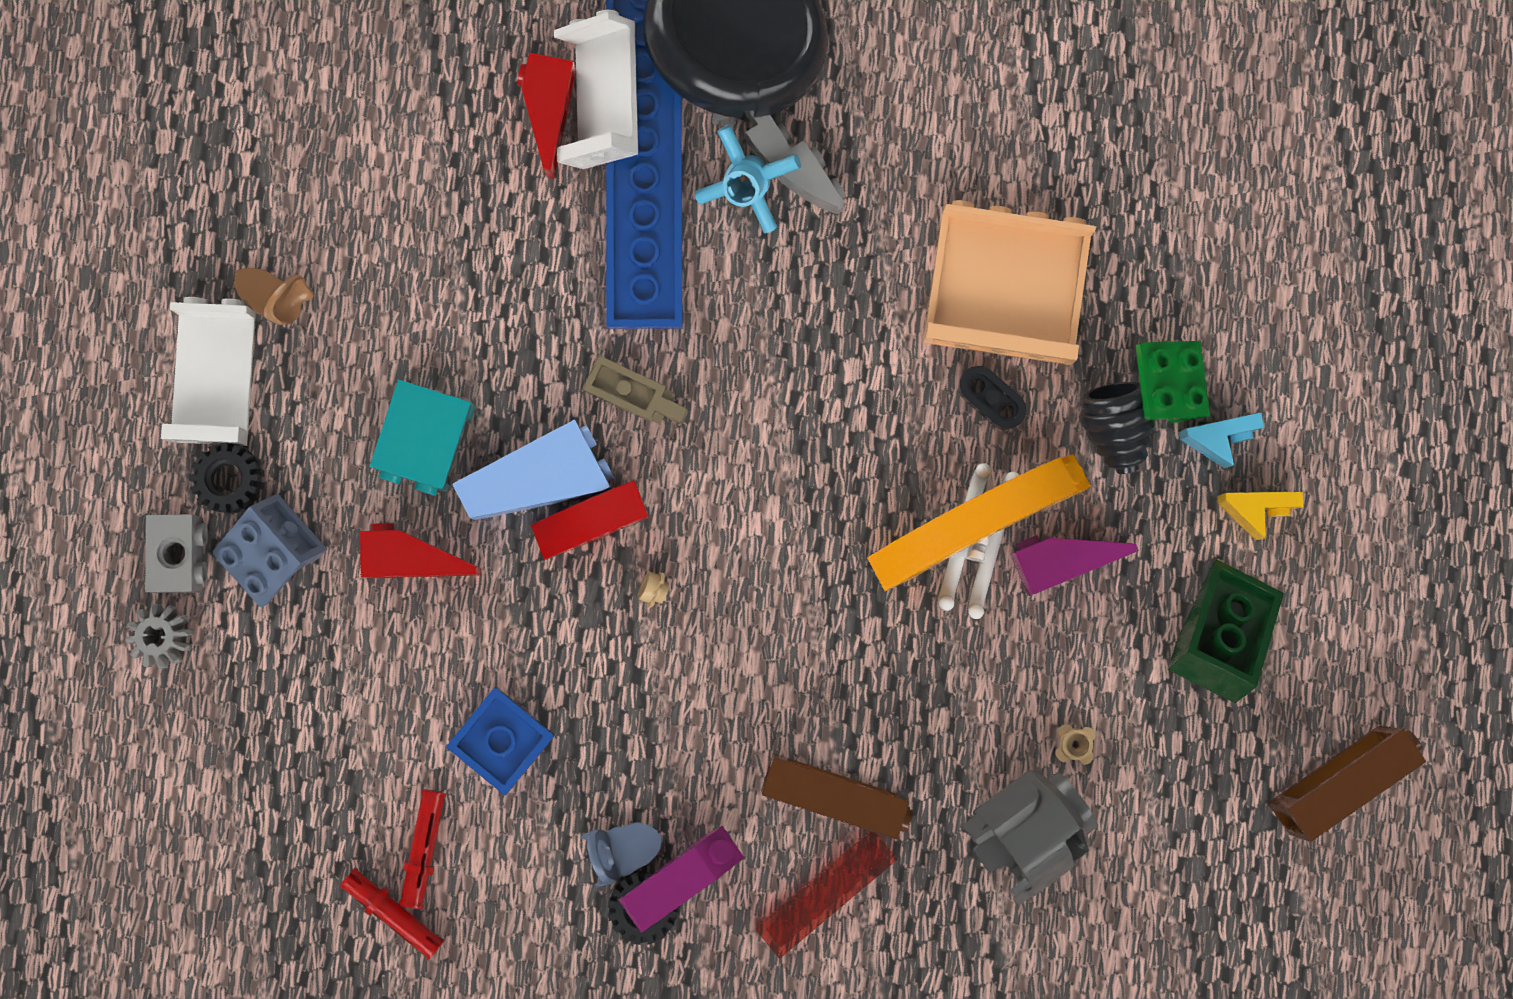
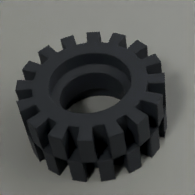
[189,443,265,514]
[608,871,679,945]

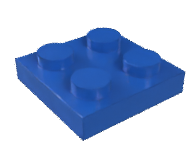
[446,687,555,796]

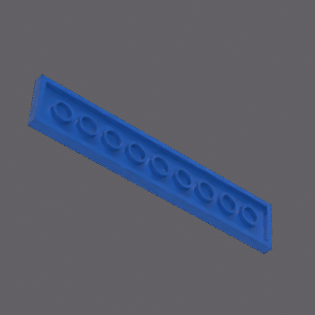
[606,0,683,329]

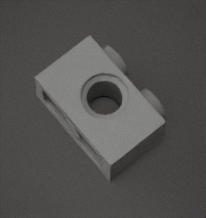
[145,514,208,593]

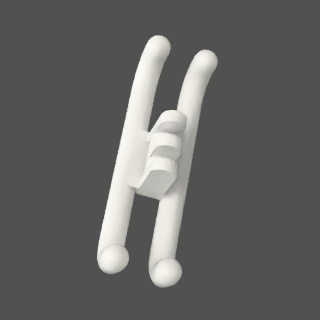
[939,463,1019,619]

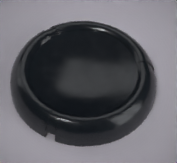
[642,0,828,118]

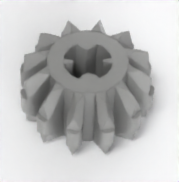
[124,604,195,669]

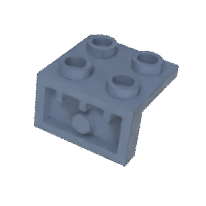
[213,493,327,607]

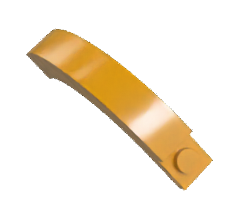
[867,454,1091,591]

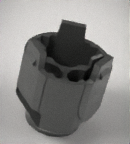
[962,770,1098,905]

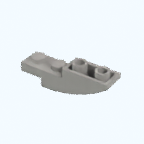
[744,111,846,215]

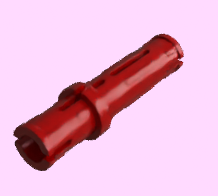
[399,789,446,909]
[339,867,445,961]

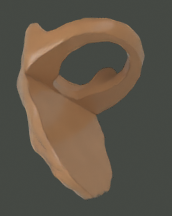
[234,268,314,325]

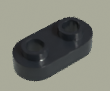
[958,366,1026,430]

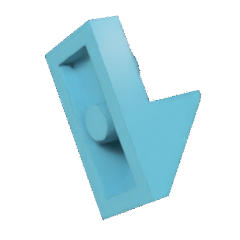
[1179,413,1264,469]

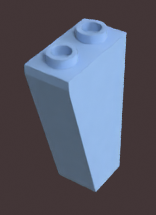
[452,420,614,520]

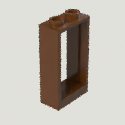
[1268,726,1427,842]
[761,753,913,840]

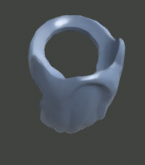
[582,822,663,887]

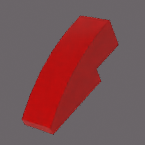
[531,480,650,560]

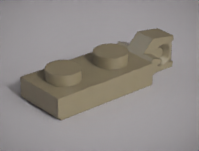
[582,355,689,425]

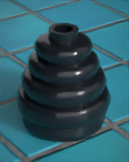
[1079,382,1155,474]

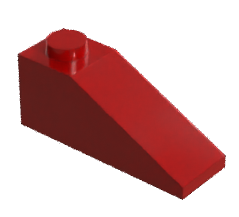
[517,53,576,179]
[360,523,481,579]

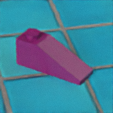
[1010,535,1139,596]
[619,826,744,932]

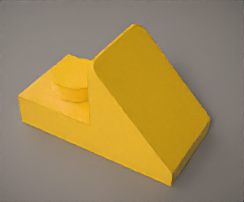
[1217,492,1303,540]

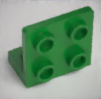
[1136,341,1210,424]

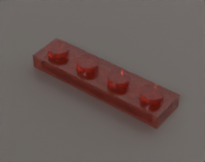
[755,831,898,959]

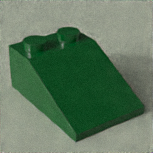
[1167,560,1284,703]

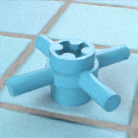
[695,125,801,233]

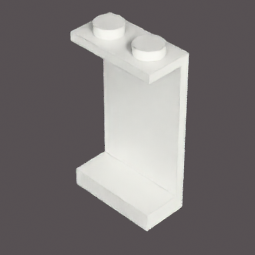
[554,10,638,169]
[161,297,256,446]

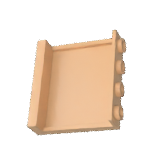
[923,200,1096,365]

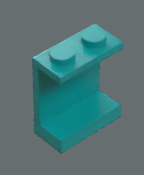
[369,379,476,496]

